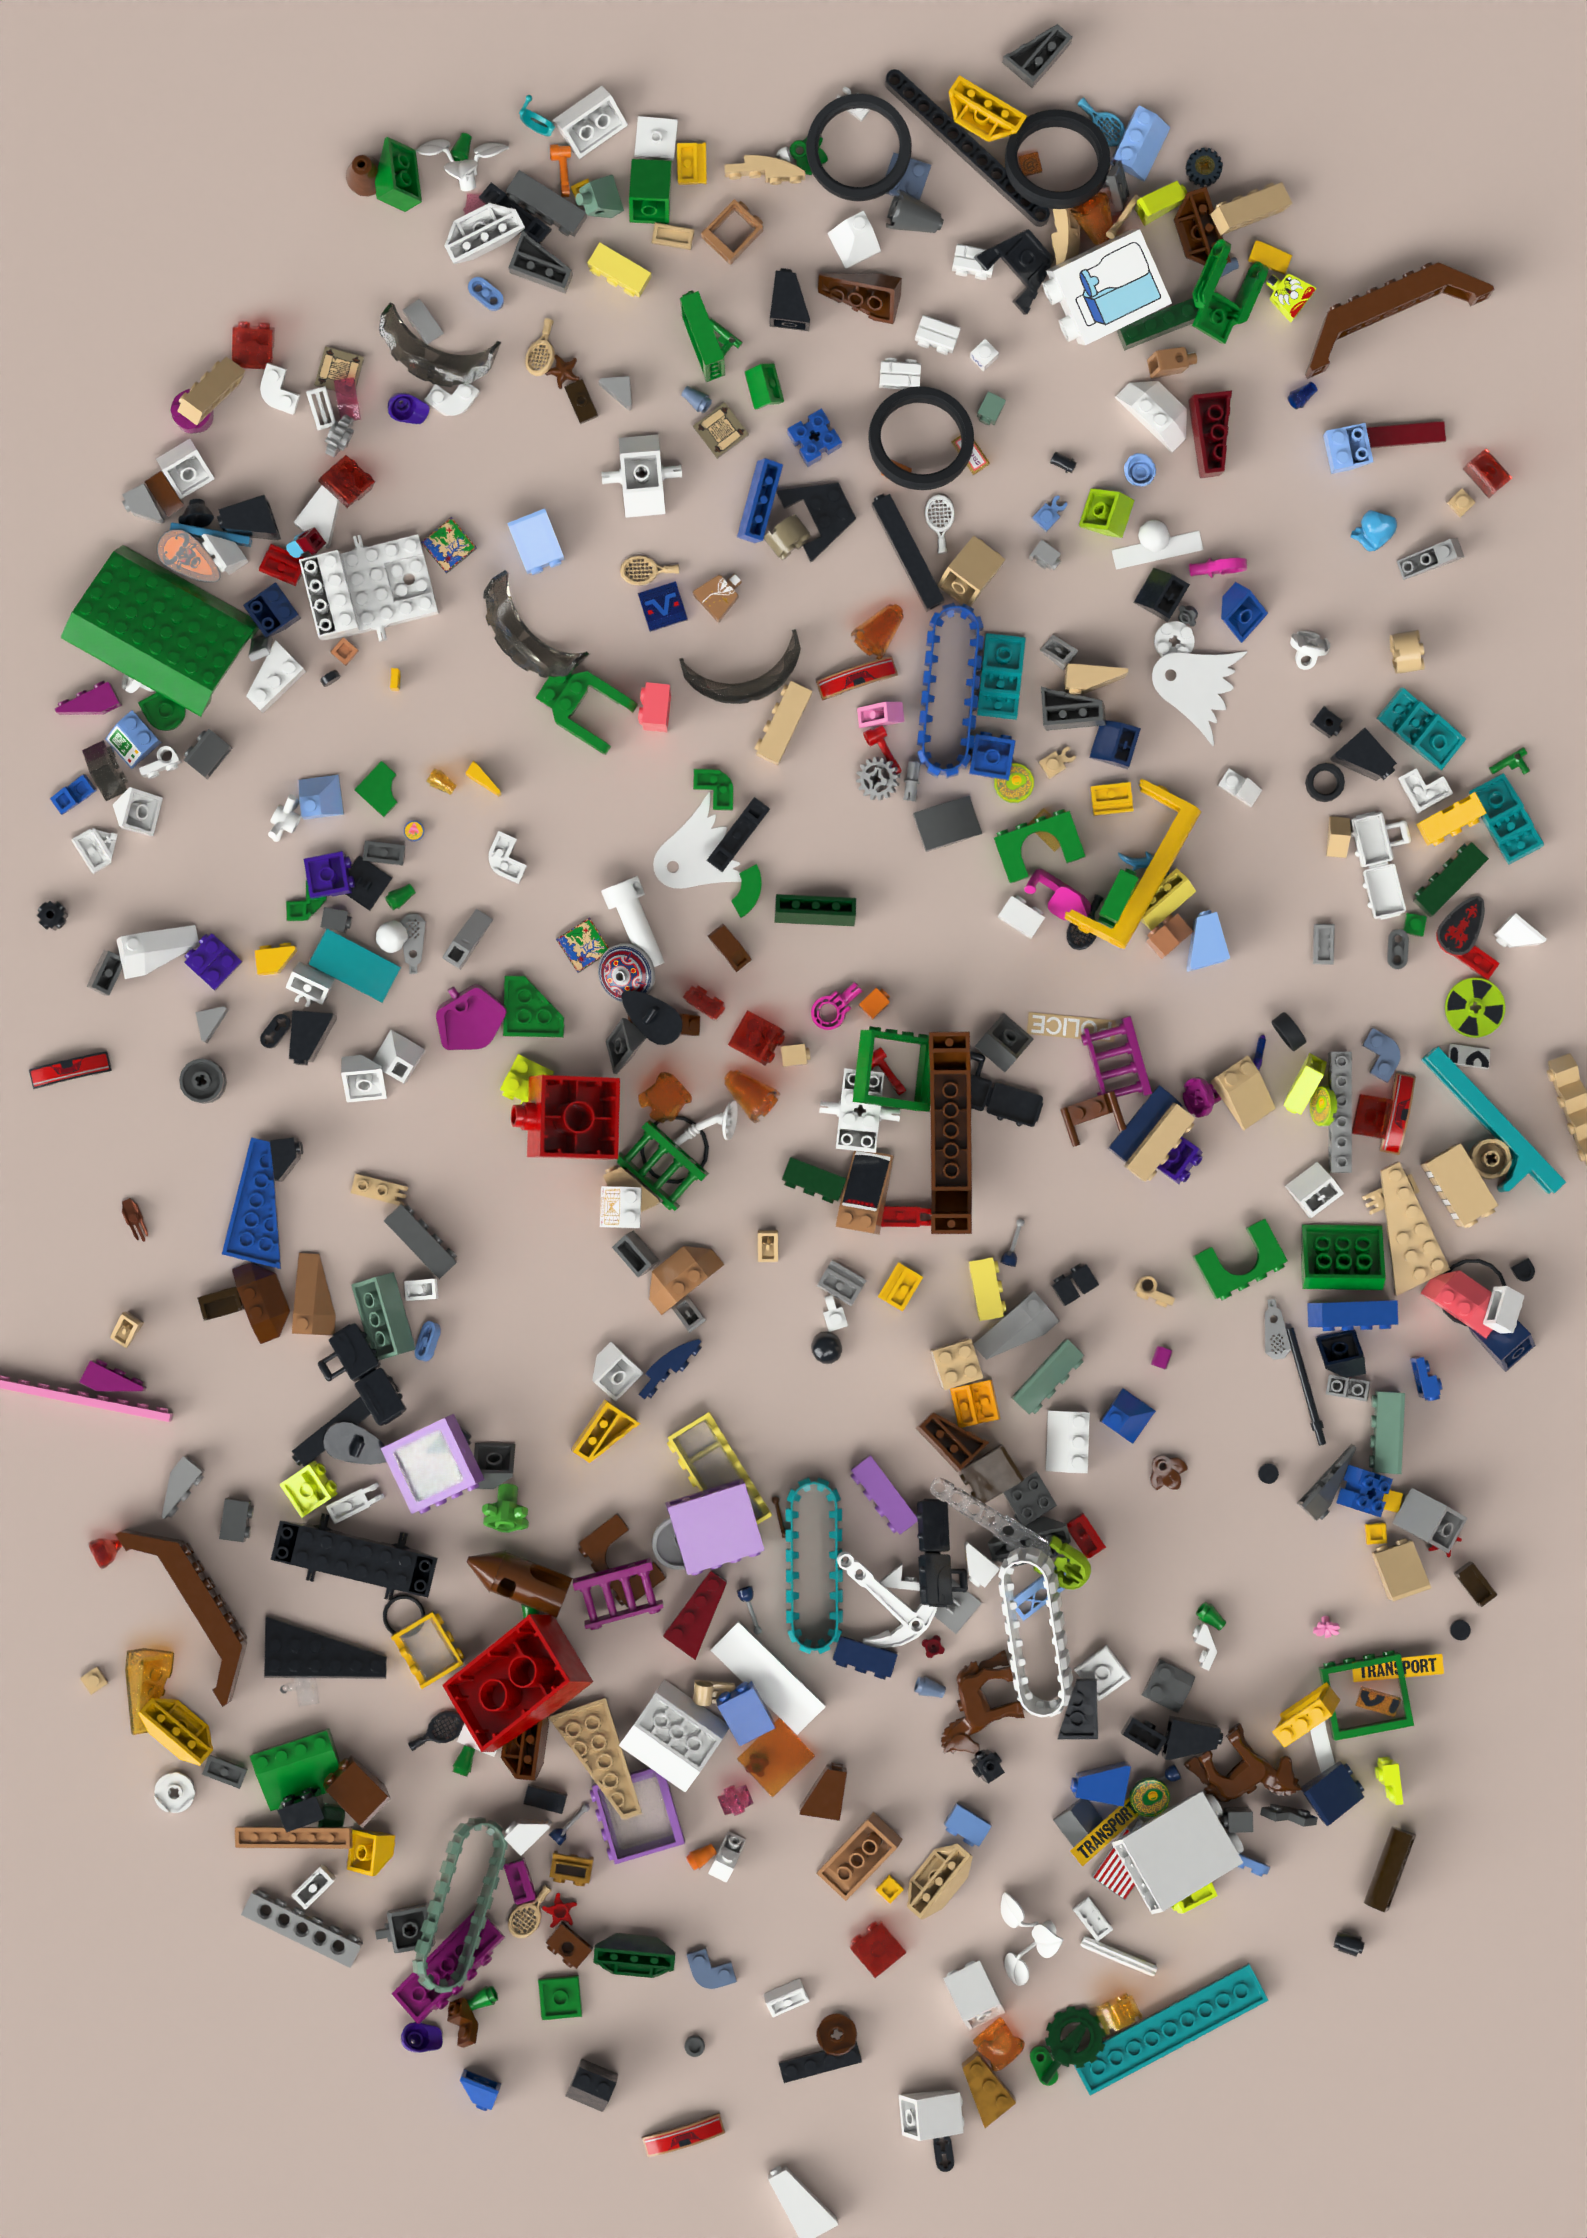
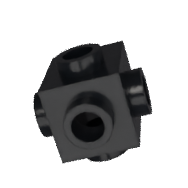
[36,901,68,931]
[971,1749,1005,1784]

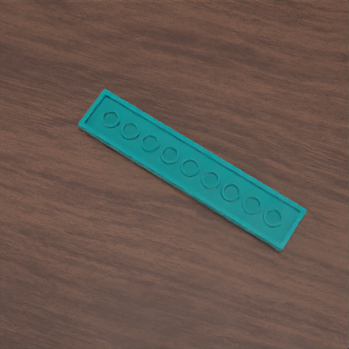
[1074,1963,1269,2096]

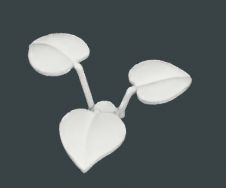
[416,139,509,191]
[1001,1892,1064,1986]

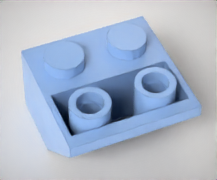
[1323,423,1373,474]

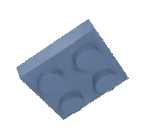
[885,153,931,201]

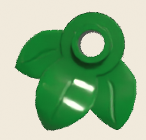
[790,137,828,175]

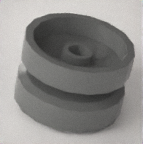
[179,1059,227,1104]

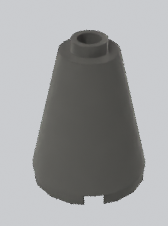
[886,189,944,233]

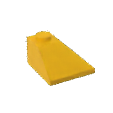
[347,1829,395,1876]

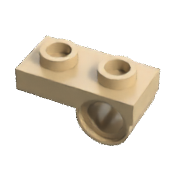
[1133,1276,1175,1308]
[693,1680,735,1706]

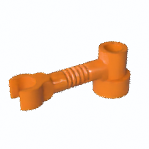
[550,144,571,197]

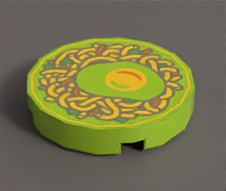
[994,763,1034,803]
[1310,1086,1337,1126]

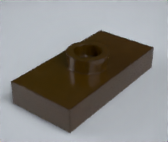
[564,379,598,424]

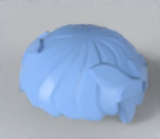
[1124,453,1156,487]

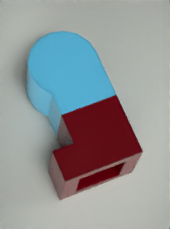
[286,527,326,558]

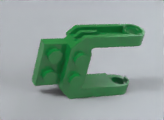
[1192,239,1268,344]
[536,665,638,755]

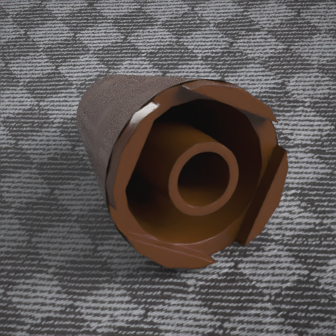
[346,155,379,197]

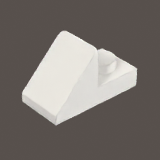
[1218,768,1262,807]
[404,1279,438,1301]
[880,1563,920,1591]

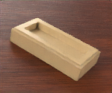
[652,223,694,250]

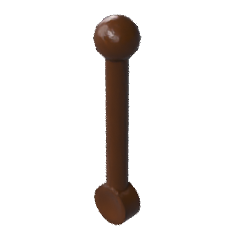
[772,1496,786,1538]

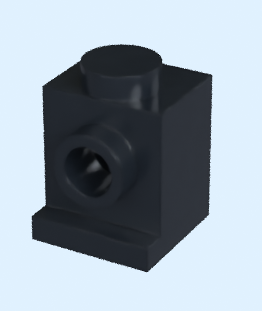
[1310,706,1343,738]

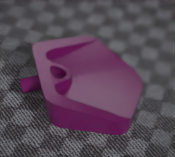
[436,984,507,1050]

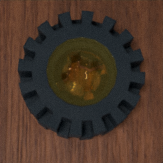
[1186,148,1223,187]

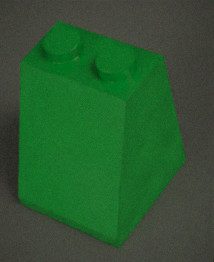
[629,159,672,224]

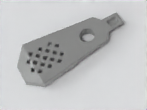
[400,914,426,974]
[1265,1299,1291,1360]

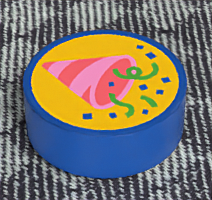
[404,821,424,842]

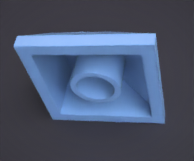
[299,775,344,820]

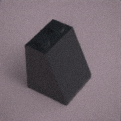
[770,268,810,331]
[217,495,281,541]
[1330,728,1397,781]
[289,1010,337,1066]
[1162,1715,1223,1760]
[565,2058,618,2112]

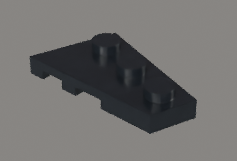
[1058,1678,1098,1740]

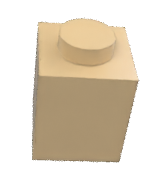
[781,1044,811,1067]

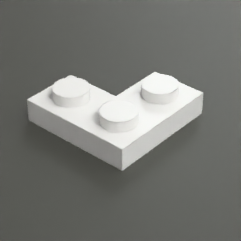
[1398,768,1453,813]

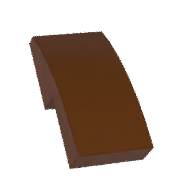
[145,471,184,517]

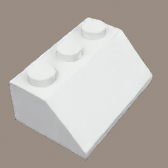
[553,86,628,159]
[1046,1410,1090,1473]

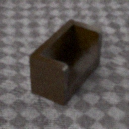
[197,1287,245,1321]
[1454,1561,1497,1607]

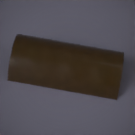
[1364,1826,1416,1913]

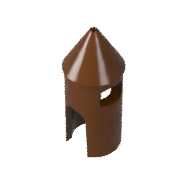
[467,1550,573,1618]

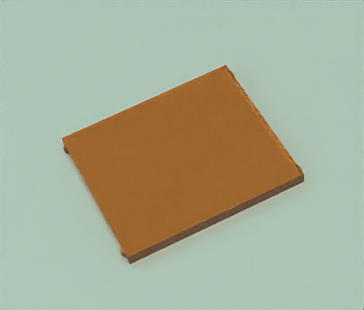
[737,1718,815,1797]

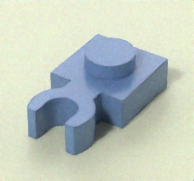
[1032,495,1067,532]

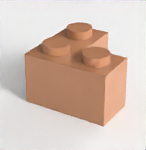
[1146,913,1194,959]

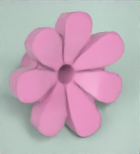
[1313,1616,1340,1638]

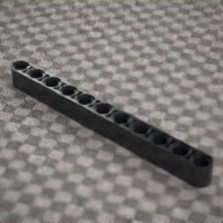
[885,69,1050,227]

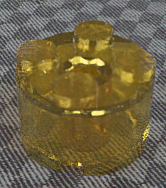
[1096,1993,1143,2035]

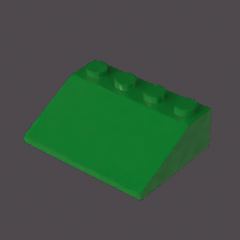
[1301,1225,1386,1290]
[250,1728,340,1811]

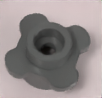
[1178,605,1198,626]

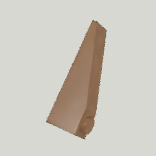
[292,1253,336,1335]

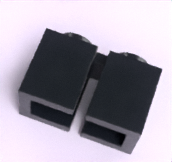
[1051,1263,1099,1306]

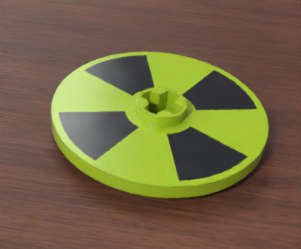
[1445,978,1505,1038]

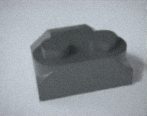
[1142,1659,1195,1713]

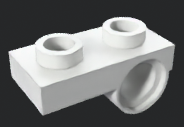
[139,746,182,779]

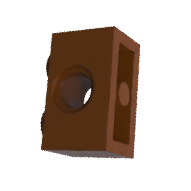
[546,1921,593,1969]

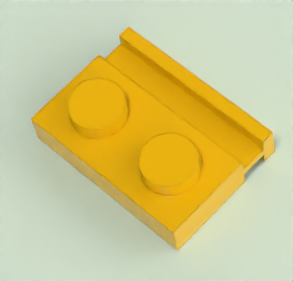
[677,143,707,185]
[1090,782,1134,816]
[878,1262,923,1312]

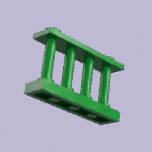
[617,1120,709,1211]

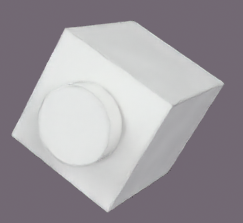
[970,339,999,372]

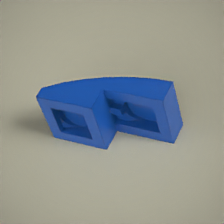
[50,774,97,815]

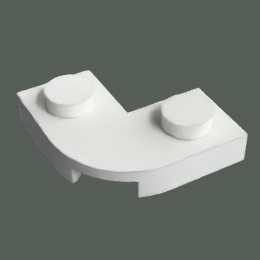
[260,363,300,415]
[424,379,480,416]
[488,831,527,884]

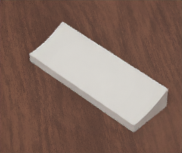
[710,1621,826,1735]

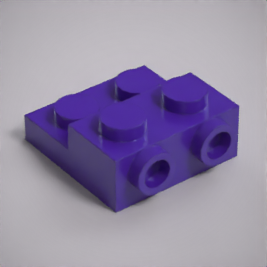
[304,851,355,899]
[184,933,243,991]
[1157,1136,1203,1184]

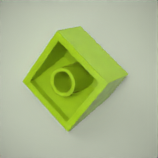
[1079,488,1135,538]

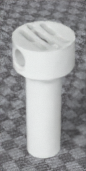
[601,876,665,967]

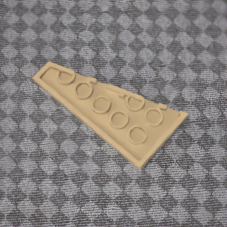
[1380,1161,1450,1296]
[548,1698,642,1820]

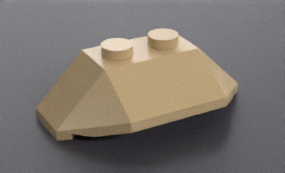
[907,1843,973,1920]

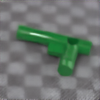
[710,318,743,356]
[1489,747,1530,775]

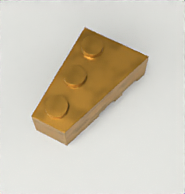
[961,2051,1016,2128]

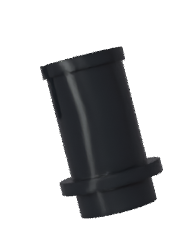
[1050,452,1077,473]

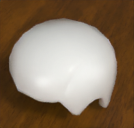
[1138,520,1170,552]
[376,920,408,953]

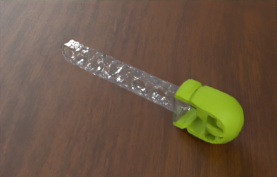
[930,1478,1091,1590]

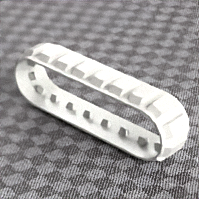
[998,1547,1073,1717]

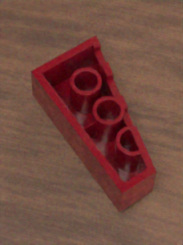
[1188,390,1232,478]
[663,1570,727,1660]

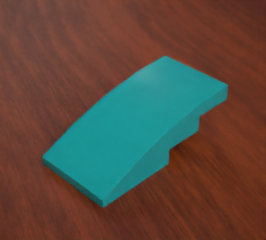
[977,633,1026,720]
[1376,687,1466,770]
[1469,773,1544,865]
[308,928,401,1003]

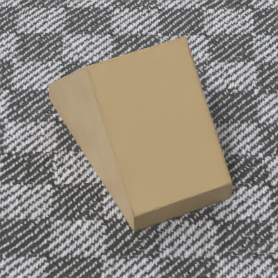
[1326,816,1351,858]
[758,1230,778,1262]
[110,1312,144,1349]

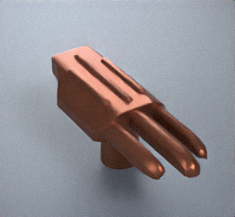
[122,1198,148,1242]

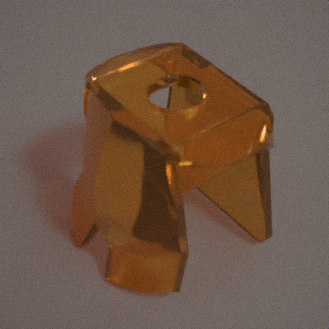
[638,1072,692,1123]
[973,2017,1025,2071]

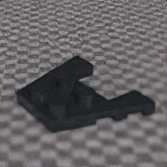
[974,229,1055,315]
[776,483,856,563]

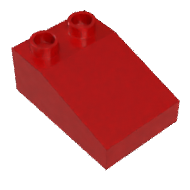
[442,1614,593,1752]

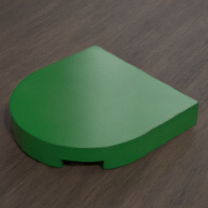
[138,692,186,731]

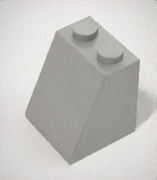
[1393,1488,1467,1553]

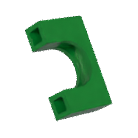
[994,809,1086,884]
[1098,868,1139,928]
[1192,1219,1288,1301]

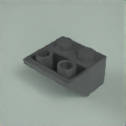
[184,729,233,780]

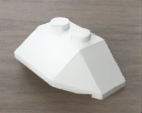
[444,203,525,264]
[1115,381,1187,453]

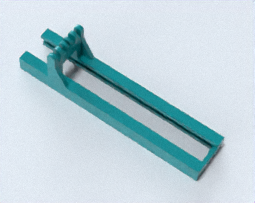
[1421,1047,1566,1194]

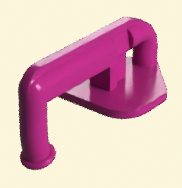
[1024,868,1091,920]

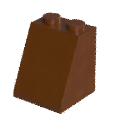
[323,1755,391,1828]
[799,1762,847,1821]

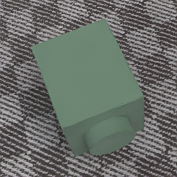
[977,391,1006,425]

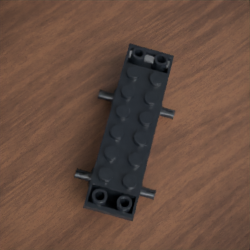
[270,1513,438,1601]

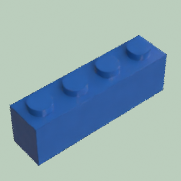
[737,458,783,543]

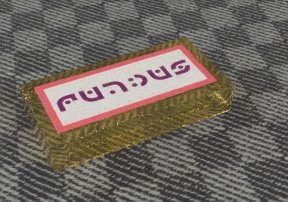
[951,435,990,476]

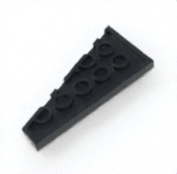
[264,1617,387,1679]

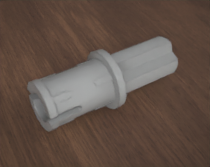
[903,761,920,802]

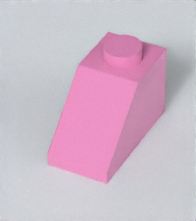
[857,702,904,728]

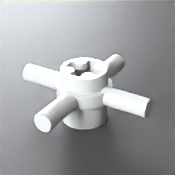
[268,794,301,842]

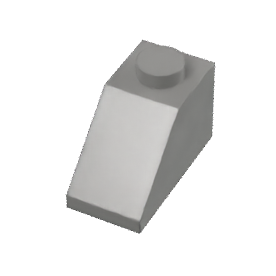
[122,483,165,524]

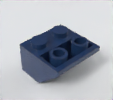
[243,582,301,638]
[1089,720,1141,770]

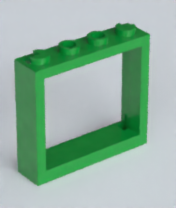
[680,290,725,382]
[852,1026,930,1112]
[1319,1650,1414,1741]

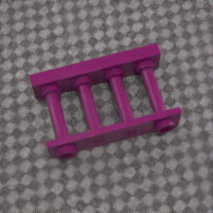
[1081,1016,1152,1097]
[573,1557,664,1630]

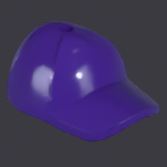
[387,392,430,424]
[401,2022,443,2053]

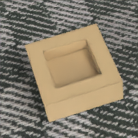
[1447,489,1476,518]
[80,1666,109,1695]

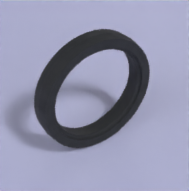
[806,94,912,201]
[1005,109,1110,209]
[868,387,974,490]

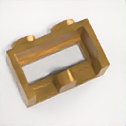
[549,1851,594,1887]

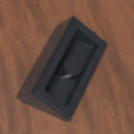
[523,1784,568,1814]

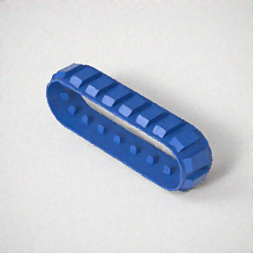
[917,602,984,778]

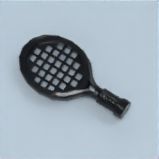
[1066,894,1104,950]
[408,1711,464,1751]

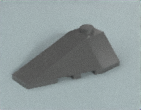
[1297,1444,1356,1521]

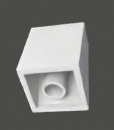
[943,1961,1005,2031]
[899,2090,964,2141]

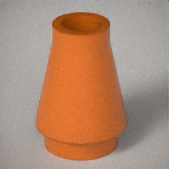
[686,1843,717,1870]

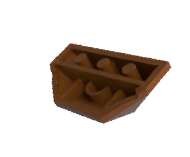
[1173,187,1231,266]
[232,1262,290,1344]
[501,1716,549,1781]

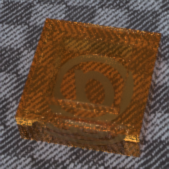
[1018,152,1043,176]

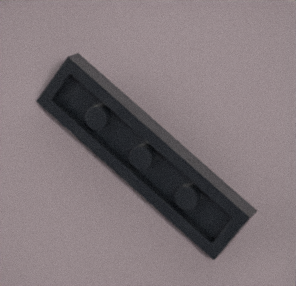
[779,2041,862,2083]

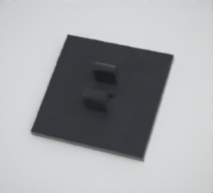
[345,856,392,911]

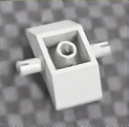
[601,435,682,518]
[819,1068,901,1153]

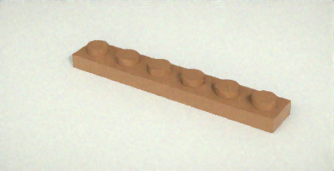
[235,1826,353,1849]

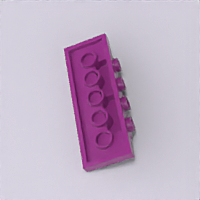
[392,1910,505,2024]

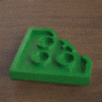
[503,976,564,1038]

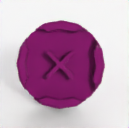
[1183,1077,1222,1118]

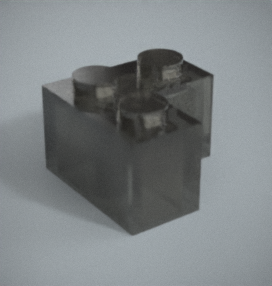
[82,740,128,801]

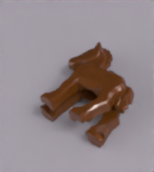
[941,1650,1025,1754]
[1184,1723,1302,1802]

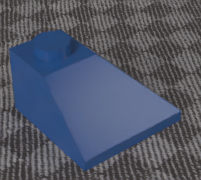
[1221,582,1268,643]
[1100,1388,1156,1444]
[460,2069,501,2111]

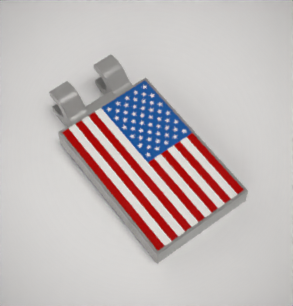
[1092,1819,1145,1900]

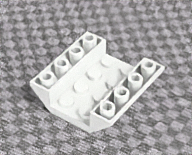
[619,1679,729,1792]

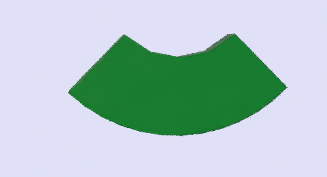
[731,864,762,918]

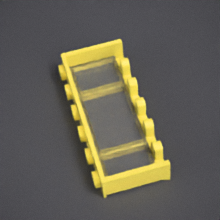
[667,1412,772,1525]

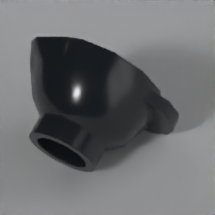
[178,499,214,528]

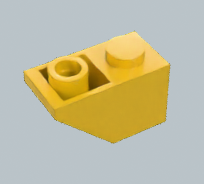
[255,943,297,976]

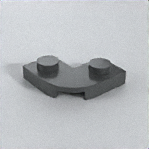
[1260,1804,1318,1827]

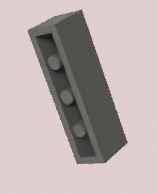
[506,170,587,237]
[384,1203,457,1279]

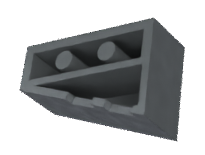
[1002,24,1073,88]
[508,230,573,294]
[1041,687,1106,731]

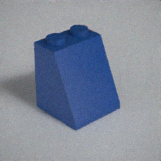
[1070,1761,1131,1807]

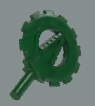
[1041,2006,1106,2084]

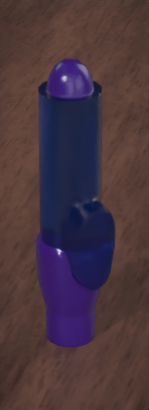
[1253,1035,1266,1070]

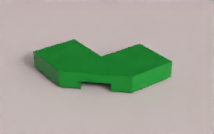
[286,880,327,922]

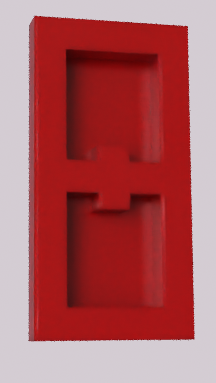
[1066,1513,1106,1559]

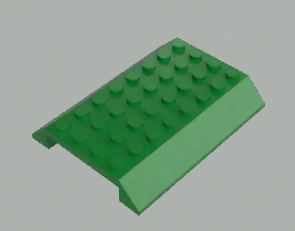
[61,545,259,717]

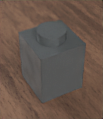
[320,907,352,933]

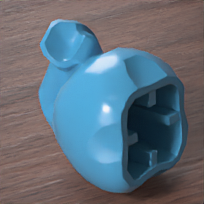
[1351,510,1397,552]

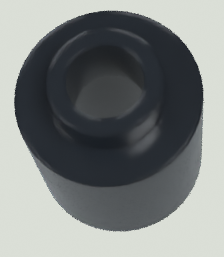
[1333,1931,1365,1957]

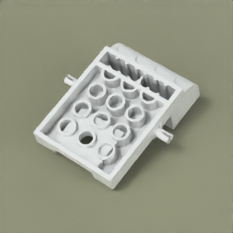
[299,534,439,642]

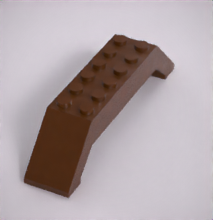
[1305,262,1495,379]
[929,1031,972,1234]
[115,1529,247,1707]

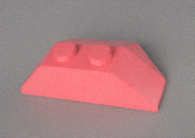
[1421,1270,1493,1339]

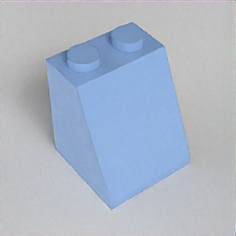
[507,508,565,575]
[1187,910,1230,972]

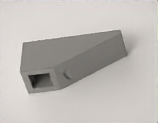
[1397,538,1464,580]
[442,909,493,970]
[162,1456,205,1519]

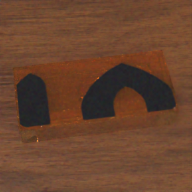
[1355,1686,1401,1717]

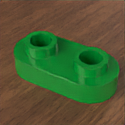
[1030,2045,1058,2086]

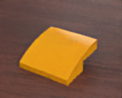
[950,1380,1001,1428]

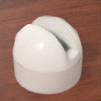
[776,147,792,163]

